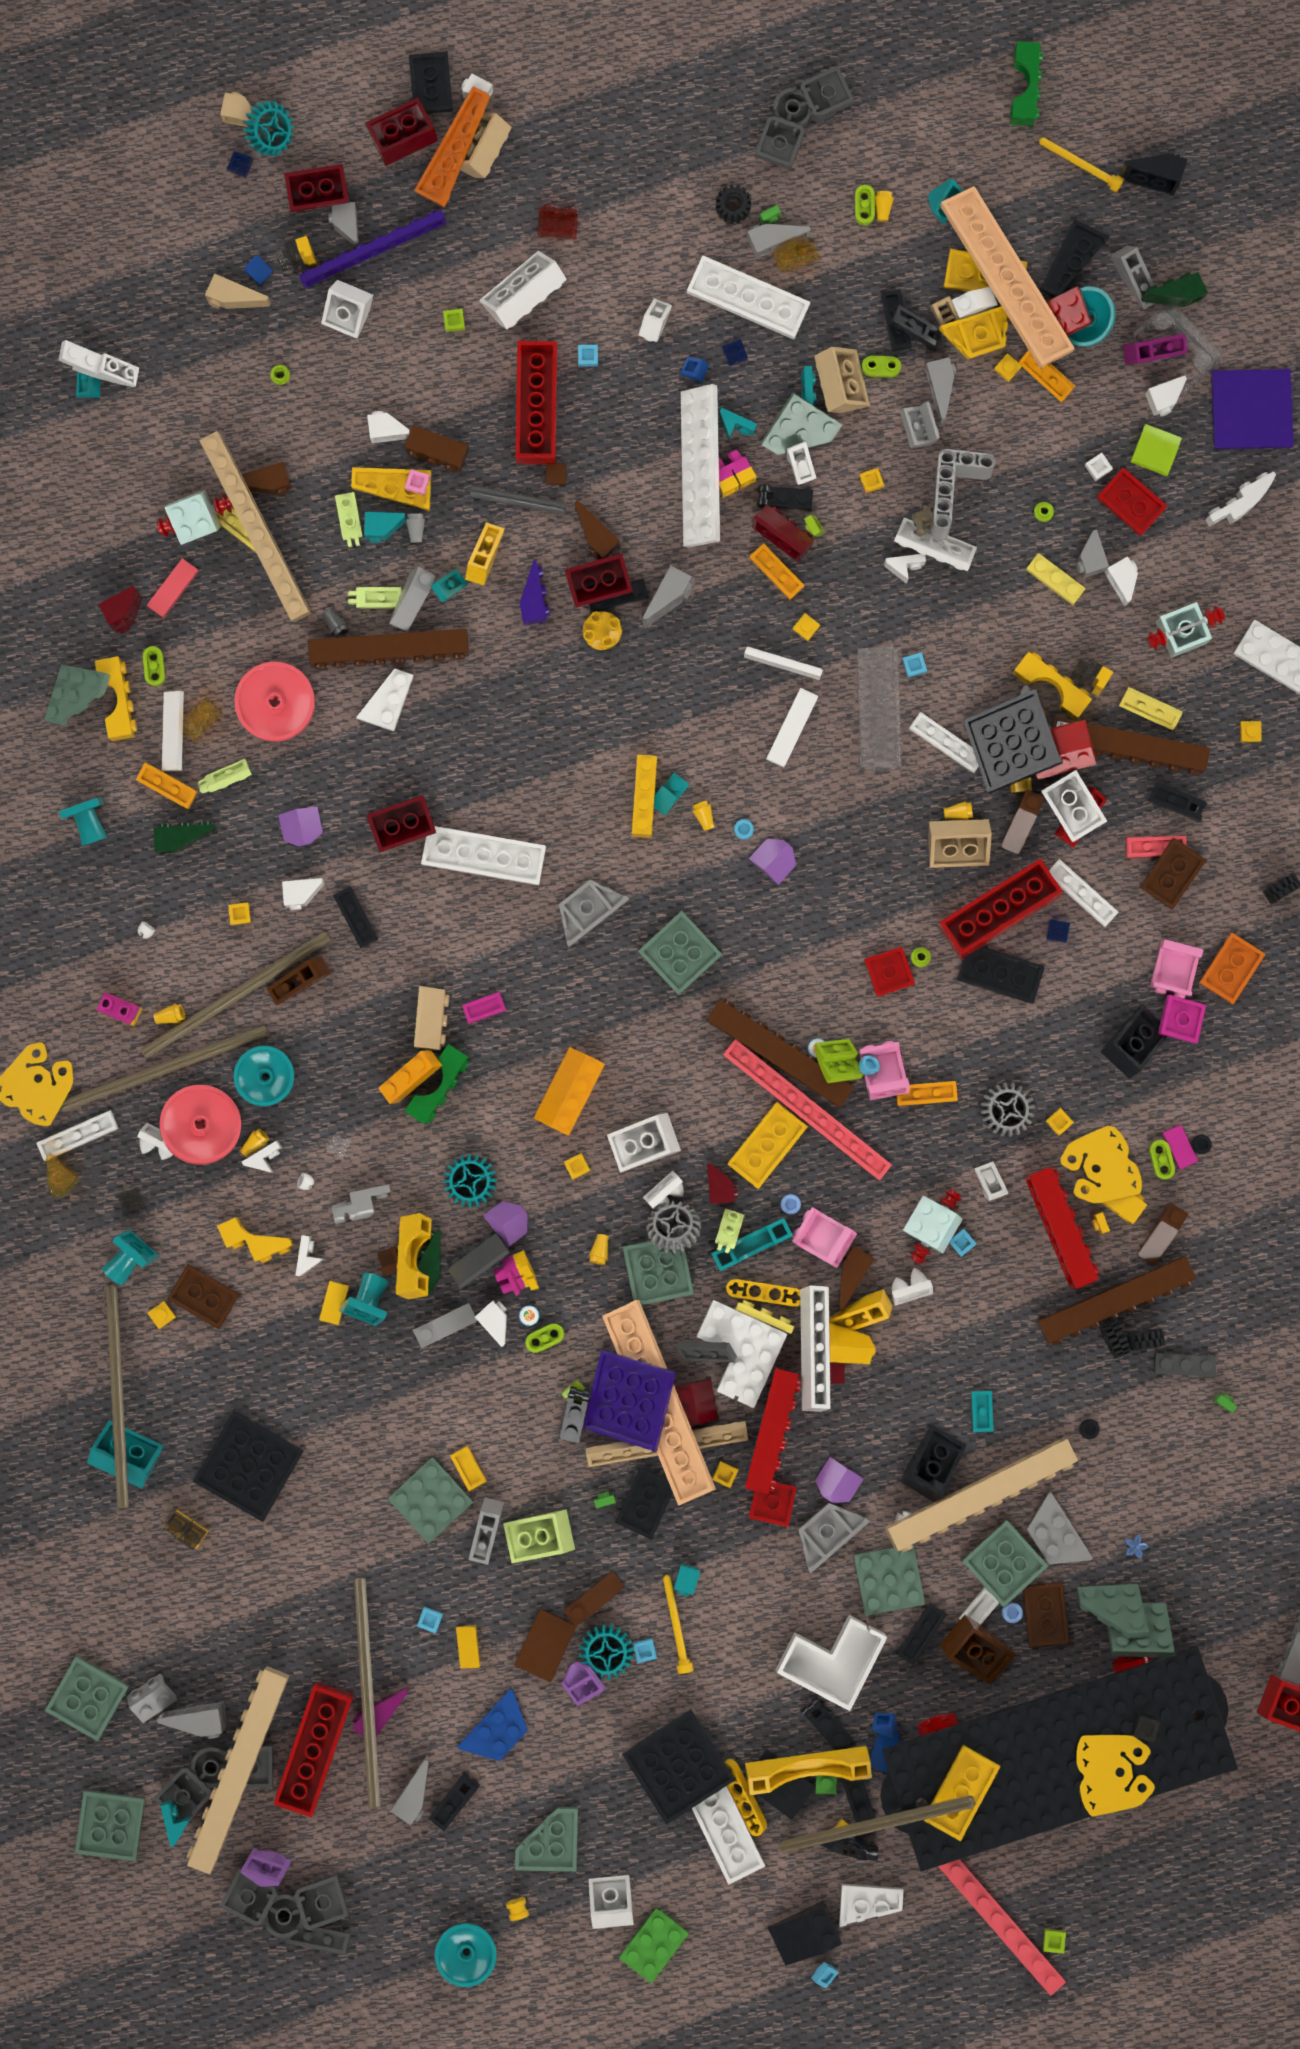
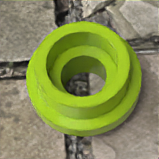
[270,365,290,385]
[1034,502,1054,522]
[911,947,931,967]

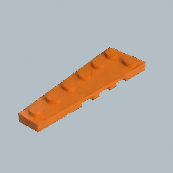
[414,86,490,207]

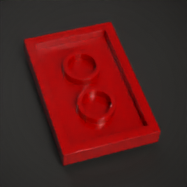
[1096,467,1167,537]

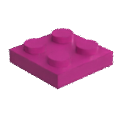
[1158,995,1206,1044]

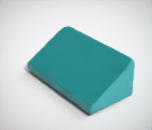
[76,371,101,398]

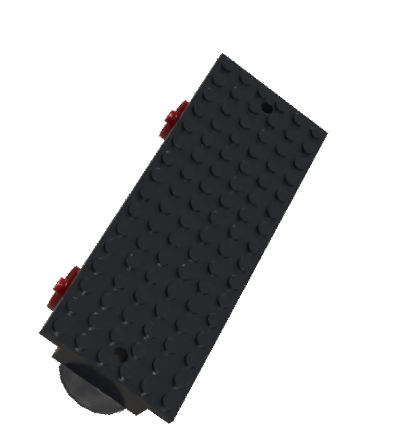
[880,1647,1238,1872]

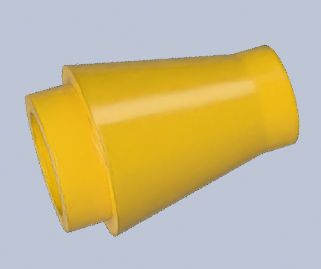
[875,191,894,222]
[692,800,715,831]
[944,801,973,820]
[153,1004,185,1024]
[240,1129,270,1158]
[588,1234,609,1265]

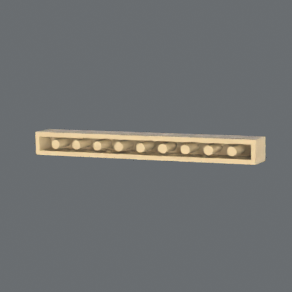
[199,431,312,622]
[884,1438,1078,1552]
[186,1666,290,1874]

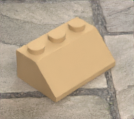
[460,113,512,178]
[814,347,870,413]
[928,819,992,868]
[414,986,449,1051]

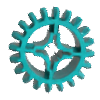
[243,100,295,156]
[443,1154,497,1208]
[579,1624,634,1680]

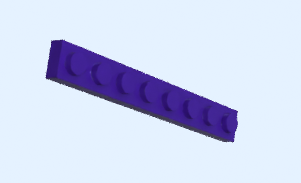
[299,210,446,288]

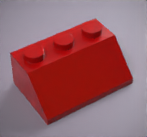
[1036,719,1096,779]

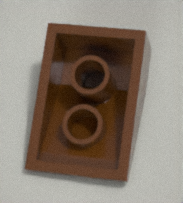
[939,1615,1016,1685]

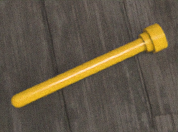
[1039,137,1124,193]
[663,1575,694,1674]

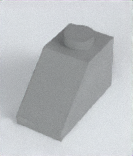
[328,202,359,247]
[1076,530,1109,578]

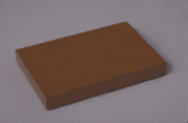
[1139,838,1206,910]
[167,1264,240,1329]
[1023,1582,1070,1648]
[514,1608,576,1682]

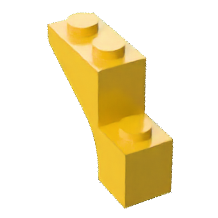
[217,1217,294,1264]

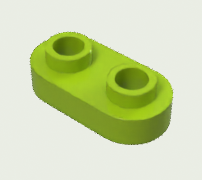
[855,185,875,226]
[862,356,901,378]
[143,646,166,687]
[1149,1140,1175,1180]
[525,1323,564,1353]

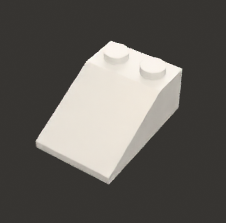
[1041,770,1107,842]
[607,1113,681,1173]

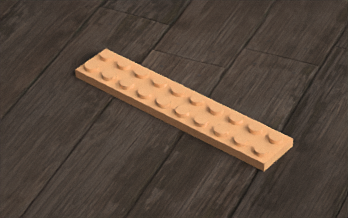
[940,186,1075,368]
[602,1300,716,1505]

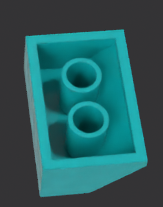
[87,1420,163,1489]

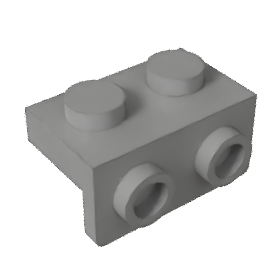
[900,402,940,448]
[127,1674,177,1723]

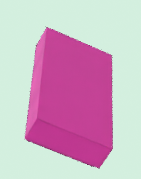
[462,992,506,1024]
[1162,1125,1198,1170]

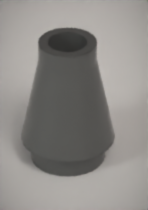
[322,608,349,638]

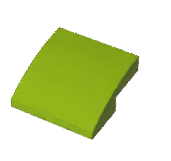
[1131,424,1182,476]
[814,1039,864,1083]

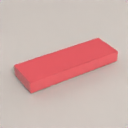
[147,558,199,618]
[1126,836,1187,858]

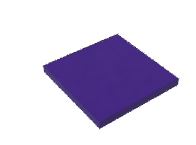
[1211,369,1294,449]
[583,1349,676,1452]

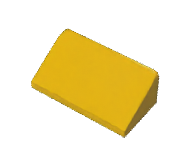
[456,1625,481,1668]

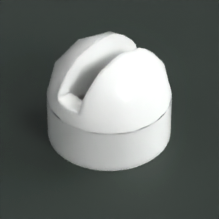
[138,921,155,939]
[297,1173,314,1190]

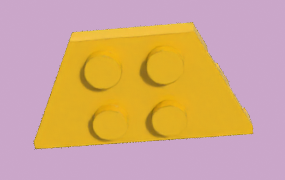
[939,306,1008,360]

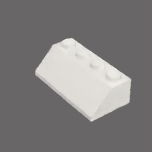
[479,251,567,329]

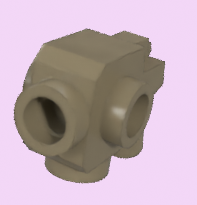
[911,506,933,536]

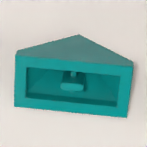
[928,178,963,224]

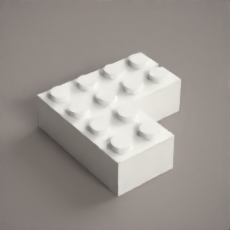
[696,1300,787,1408]
[776,1615,887,1711]

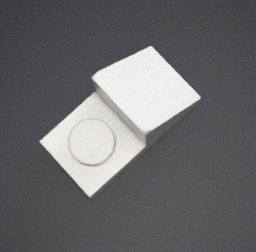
[787,442,816,485]
[884,554,926,583]
[242,1141,282,1173]
[975,1162,1008,1201]
[295,1235,324,1276]

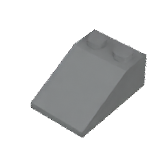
[642,566,693,628]
[157,1701,228,1739]

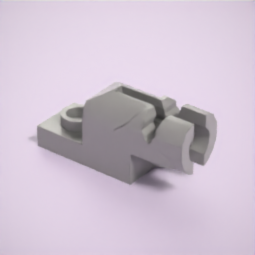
[332,1184,392,1224]

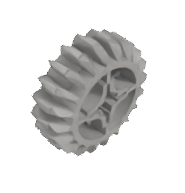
[980,1083,1035,1137]
[646,1200,701,1254]

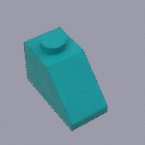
[364,512,406,543]

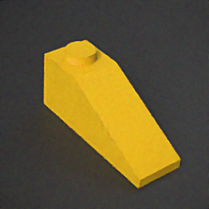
[465,522,505,586]
[1082,1186,1147,1224]
[829,1289,893,1331]

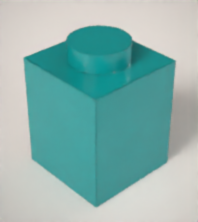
[674,1563,700,1597]

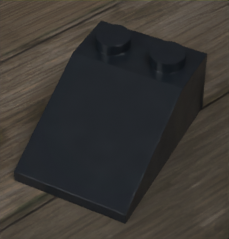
[1119,154,1188,196]
[1100,1005,1168,1079]
[900,1425,966,1502]
[768,1900,842,1966]

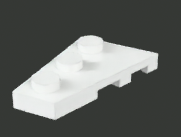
[356,669,414,731]
[839,1884,904,1927]

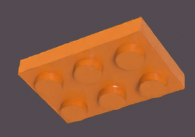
[1199,933,1265,1005]

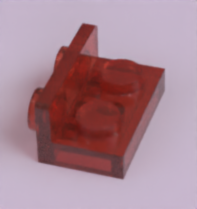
[537,205,579,239]

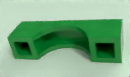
[1010,41,1043,126]
[404,1044,470,1125]

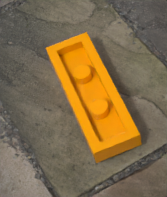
[1019,350,1076,402]
[749,543,805,600]
[136,762,199,809]
[896,1081,958,1106]

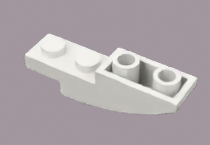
[58,340,139,387]
[1206,471,1276,527]

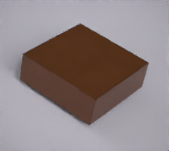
[546,464,567,486]

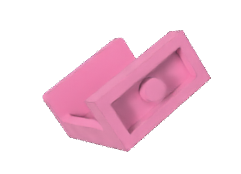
[1150,940,1203,999]
[859,1041,910,1100]
[792,1207,857,1268]

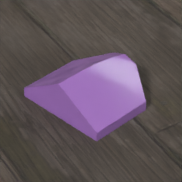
[278,807,323,846]
[749,839,796,885]
[483,1201,527,1247]
[815,1457,864,1503]
[561,1661,606,1706]
[241,1848,291,1887]

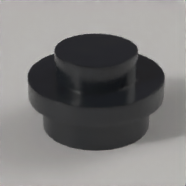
[1191,1134,1212,1154]
[1079,1419,1100,1439]

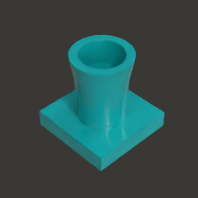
[59,797,108,846]
[102,1229,159,1285]
[339,1273,389,1327]

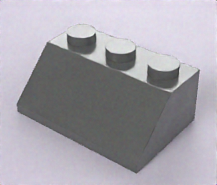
[447,1232,511,1289]

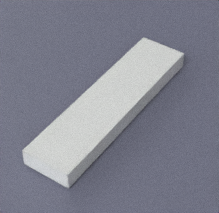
[744,647,823,680]
[766,688,818,768]
[162,691,184,772]
[909,712,979,773]
[1049,859,1118,927]
[36,1110,119,1161]

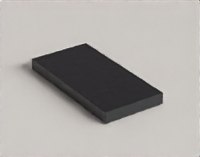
[956,947,1045,1005]

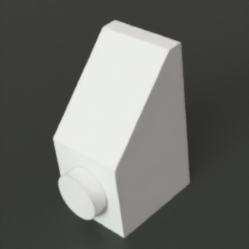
[952,287,998,319]
[639,299,672,342]
[1145,376,1187,416]
[367,411,410,443]
[1104,557,1138,606]
[282,878,324,911]
[475,1300,507,1347]

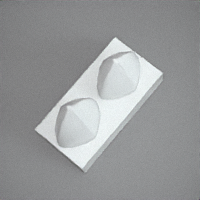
[137,1123,173,1160]
[643,1171,684,1209]
[892,1268,933,1306]

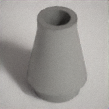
[406,514,425,543]

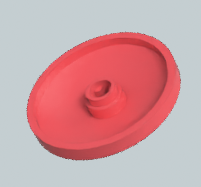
[234,662,315,742]
[159,1085,241,1165]

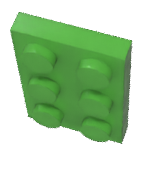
[619,1907,689,1984]

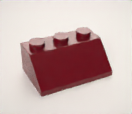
[365,98,438,166]
[284,164,349,212]
[752,505,814,563]
[565,554,633,608]
[366,794,436,853]

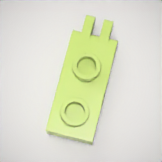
[335,492,363,547]
[348,587,402,609]
[198,759,252,793]
[715,1208,744,1254]

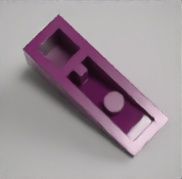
[1123,333,1188,365]
[352,1687,410,1737]

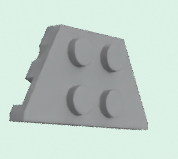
[559,880,629,947]
[1026,1492,1093,1564]
[798,1502,870,1573]

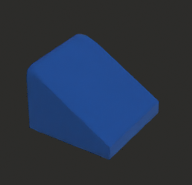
[244,255,273,286]
[680,356,709,383]
[872,1713,897,1738]

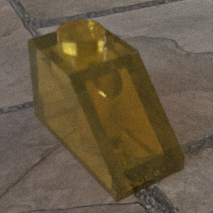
[773,241,821,271]
[183,697,223,743]
[46,1152,80,1199]

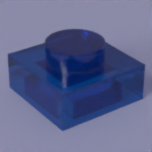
[227,151,253,178]
[722,339,748,366]
[1046,919,1070,943]

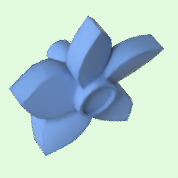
[1125,1534,1149,1559]

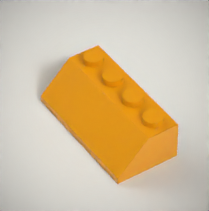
[533,1047,605,1136]

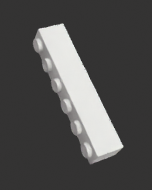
[800,1286,830,1412]

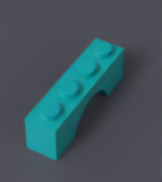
[711,1218,793,1272]

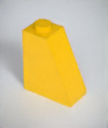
[829,1323,876,1364]

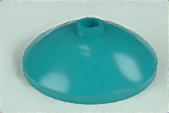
[1067,287,1116,347]
[234,1046,295,1106]
[435,1923,497,1987]

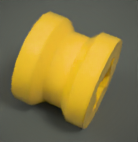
[506,1897,529,1921]

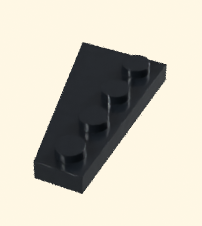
[1040,220,1110,298]

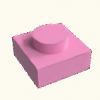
[405,469,430,496]

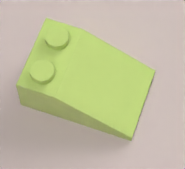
[503,1509,575,1563]

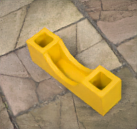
[1012,652,1092,721]
[95,657,137,741]
[632,755,657,838]
[396,1213,432,1300]

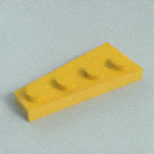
[351,467,432,511]

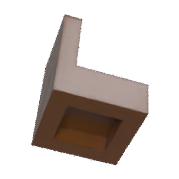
[378,1246,398,1276]

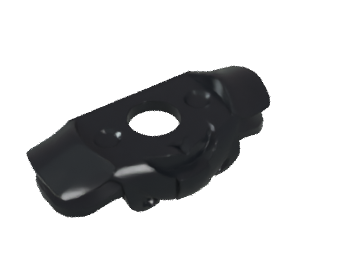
[820,1835,879,1861]

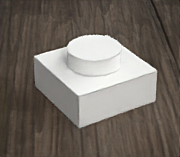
[1084,453,1113,482]

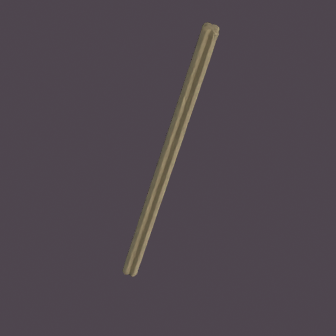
[141,932,330,1058]
[60,1026,268,1111]
[106,1285,129,1508]
[354,1578,380,1809]
[779,1795,975,1853]

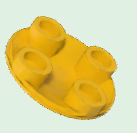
[583,611,622,650]

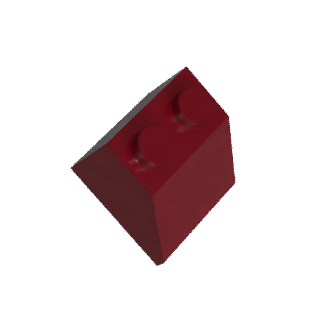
[98,586,142,633]
[674,1379,718,1426]

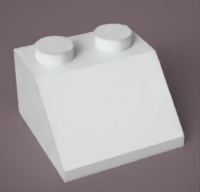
[321,280,373,338]
[589,1875,634,1929]

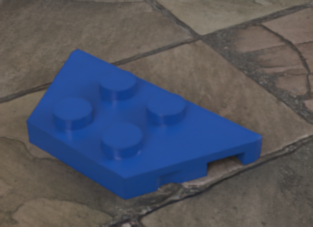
[457,1688,528,1761]

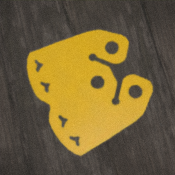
[0,1043,73,1126]
[1060,1126,1142,1203]
[1076,1735,1155,1817]

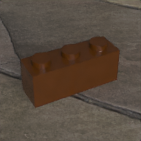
[404,425,469,473]

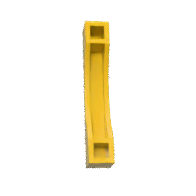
[745,1746,872,1795]

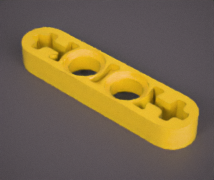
[726,1279,801,1306]
[725,1759,767,1836]

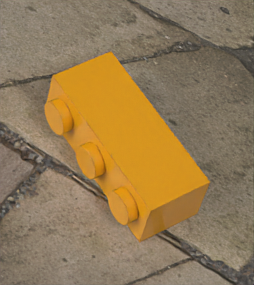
[378,1050,442,1104]

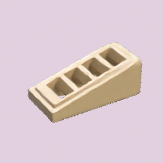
[930,296,960,341]

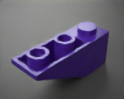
[520,560,550,626]

